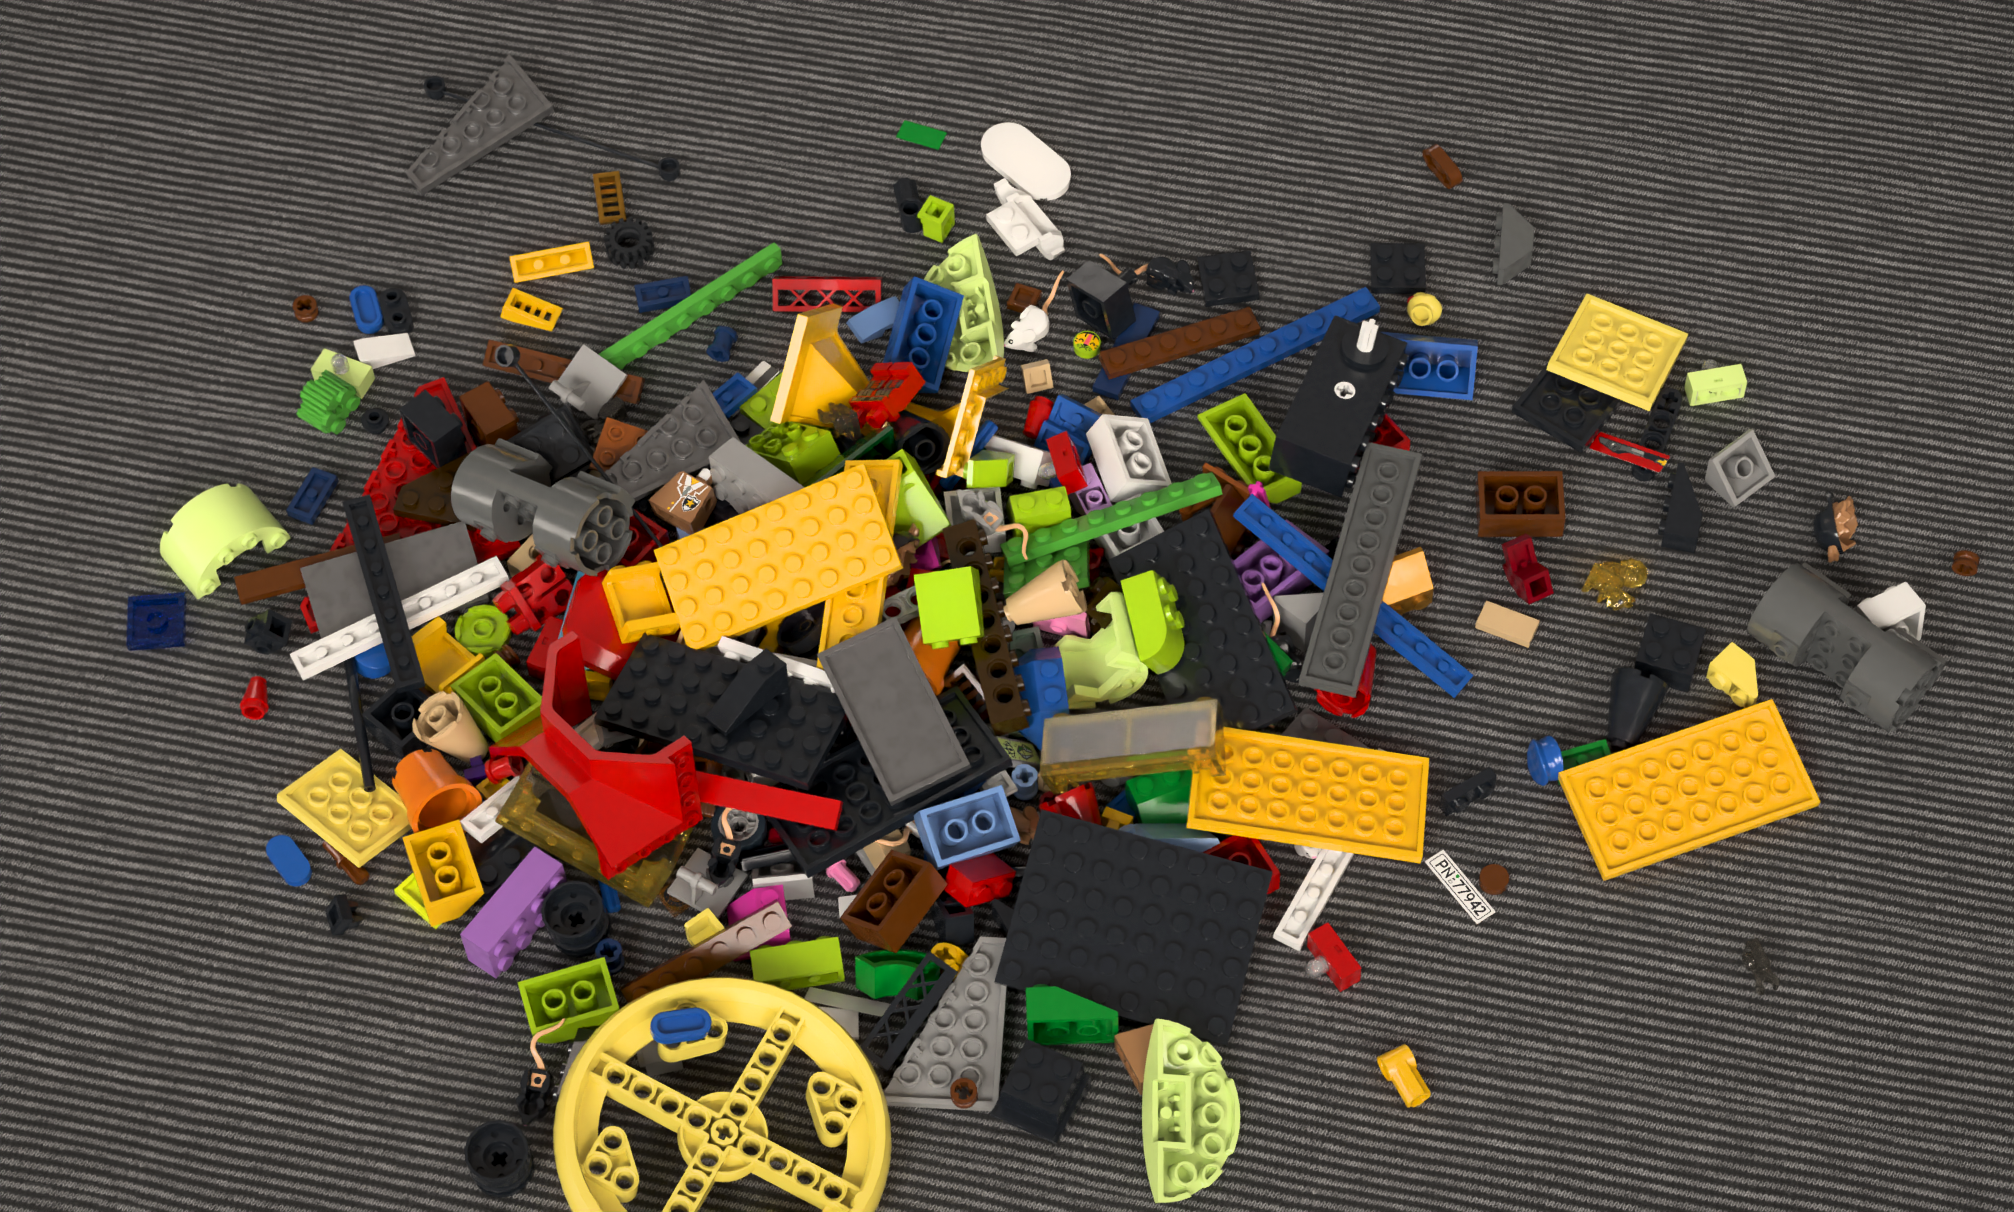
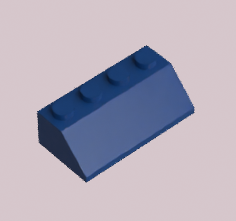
[883,276,964,393]
[1381,332,1478,400]

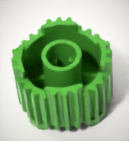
[296,370,361,434]

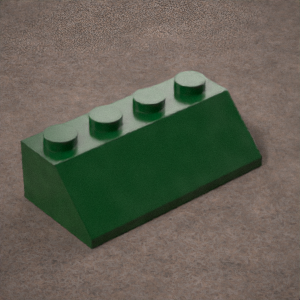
[802,426,896,487]

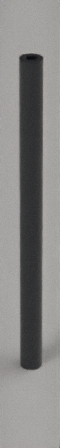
[344,657,376,792]

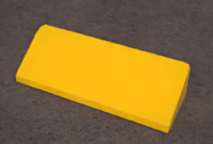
[509,242,594,283]

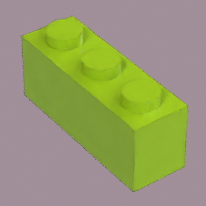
[750,936,845,990]

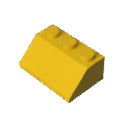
[402,819,484,927]

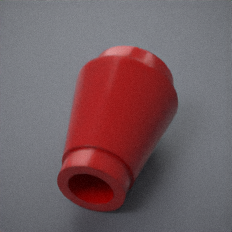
[1023,396,1054,439]
[240,676,268,720]

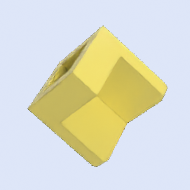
[684,908,725,946]

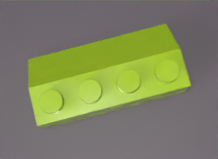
[1197,393,1302,504]

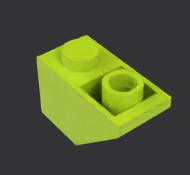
[963,450,1015,488]

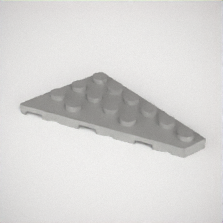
[884,937,1007,1111]

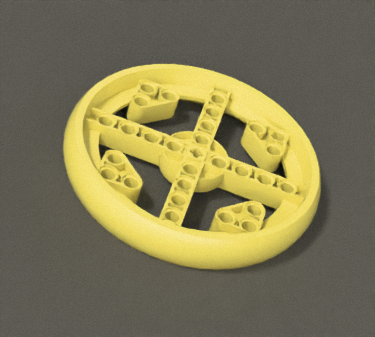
[553,977,892,1212]

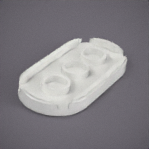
[981,122,1071,201]

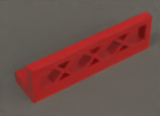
[772,276,883,312]

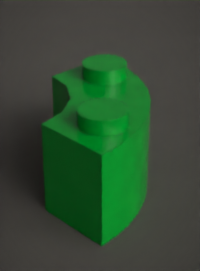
[855,949,940,1000]

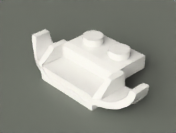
[986,178,1065,260]

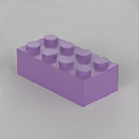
[1234,519,1329,624]
[460,847,567,978]

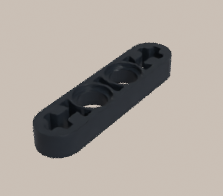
[1631,388,1682,482]

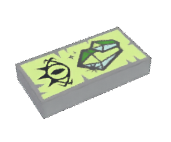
[995,736,1043,772]

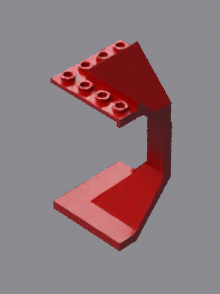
[488,631,703,880]

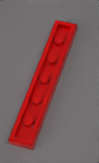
[696,771,843,831]

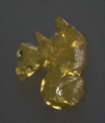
[1581,558,1648,611]

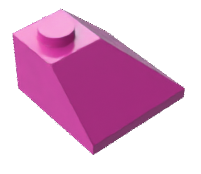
[727,885,791,961]

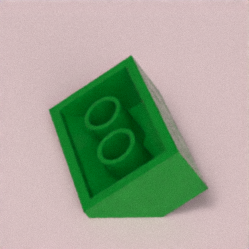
[1125,756,1194,824]

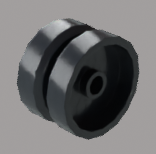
[777,601,825,661]

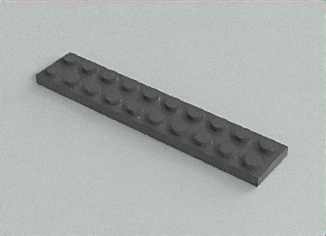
[1299,442,1422,698]

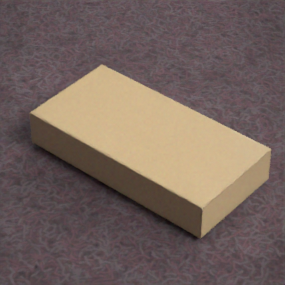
[1475,601,1540,648]

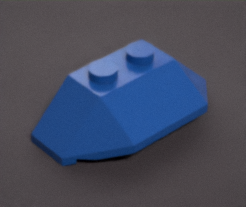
[1005,646,1072,753]

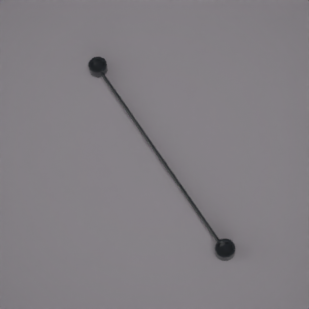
[424,76,680,181]
[495,344,663,548]

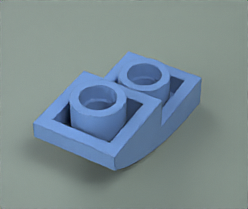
[846,296,900,343]

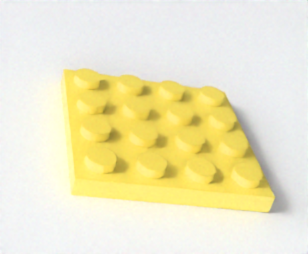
[1546,294,1688,411]

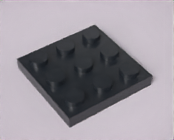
[1512,363,1623,453]

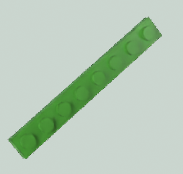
[599,242,783,370]
[1000,472,1223,567]

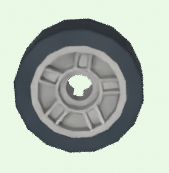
[711,807,768,852]

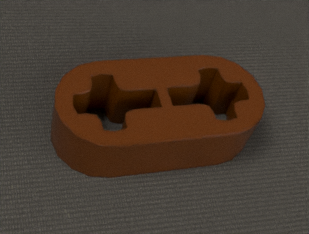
[1423,144,1463,189]

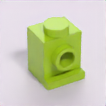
[917,195,955,243]

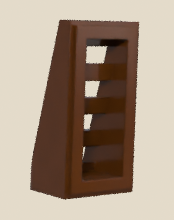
[944,662,989,721]

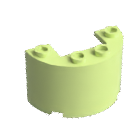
[160,483,291,600]
[1053,592,1148,709]

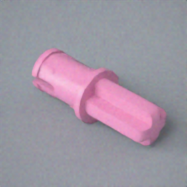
[825,859,860,892]

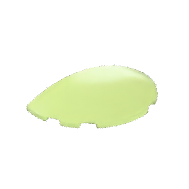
[924,234,1004,372]
[1142,1019,1240,1203]

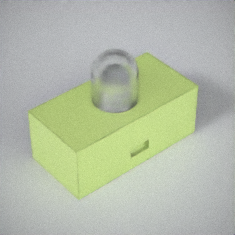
[311,348,375,399]
[1684,359,1747,406]

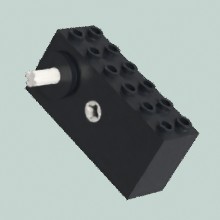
[1268,315,1409,498]

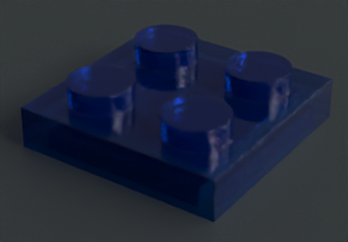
[126,592,187,651]

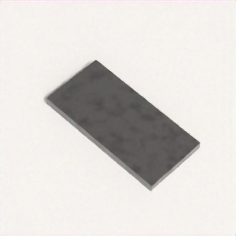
[300,522,489,639]
[817,616,971,806]

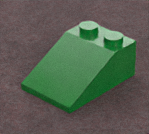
[1026,984,1118,1045]

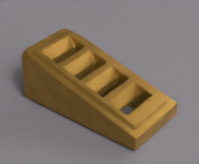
[593,171,627,225]

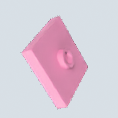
[1033,612,1091,639]

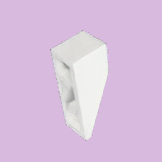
[985,435,1054,489]

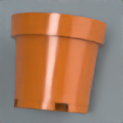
[903,616,961,696]
[392,749,482,834]

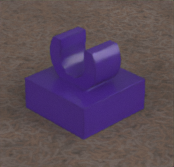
[463,755,487,788]

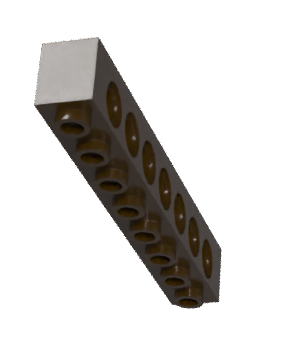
[942,519,1032,736]

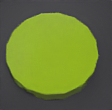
[454,604,512,657]

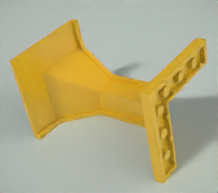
[770,304,1009,478]

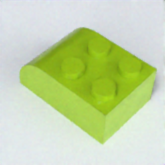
[1121,570,1185,675]
[450,653,542,743]
[517,957,620,1044]

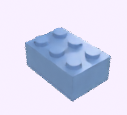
[914,785,1021,870]

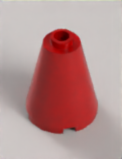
[1314,644,1376,718]
[1039,782,1102,825]

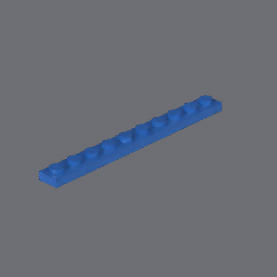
[1130,287,1380,423]
[1233,494,1473,698]

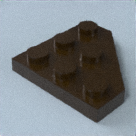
[393,451,476,531]

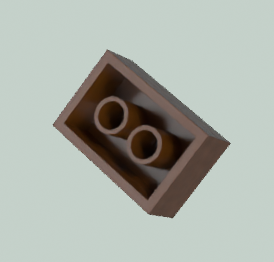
[1475,471,1565,537]
[840,849,948,953]

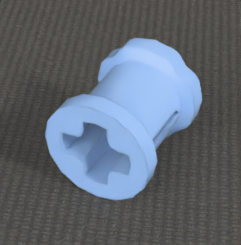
[1012,764,1038,800]

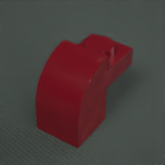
[1501,533,1554,605]

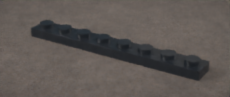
[342,494,426,694]

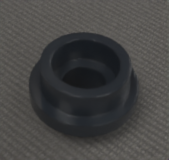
[361,408,389,434]

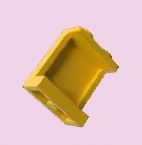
[602,561,680,644]
[411,616,485,694]

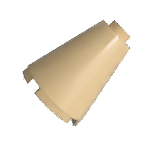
[1003,560,1087,625]
[412,691,488,764]

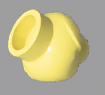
[1407,292,1442,326]

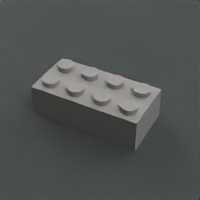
[709,437,805,514]

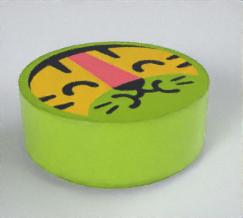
[1073,331,1101,359]

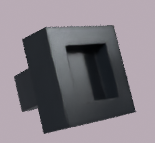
[325,894,362,936]

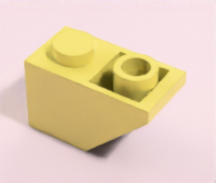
[1706,642,1758,708]

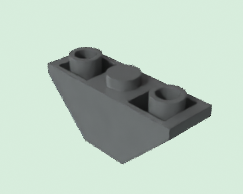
[1492,203,1534,285]

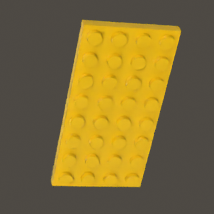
[654,463,903,650]
[1558,699,1820,881]
[1186,723,1429,863]

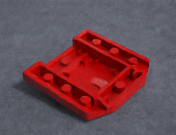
[562,569,681,681]

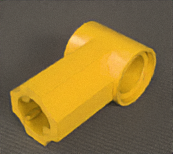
[1377,1044,1431,1108]

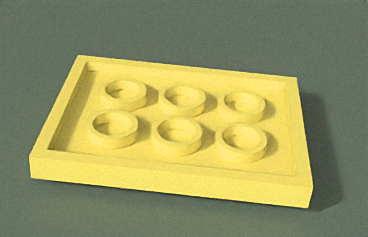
[277,749,412,868]

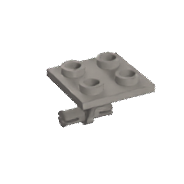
[549,344,628,420]
[667,848,748,919]

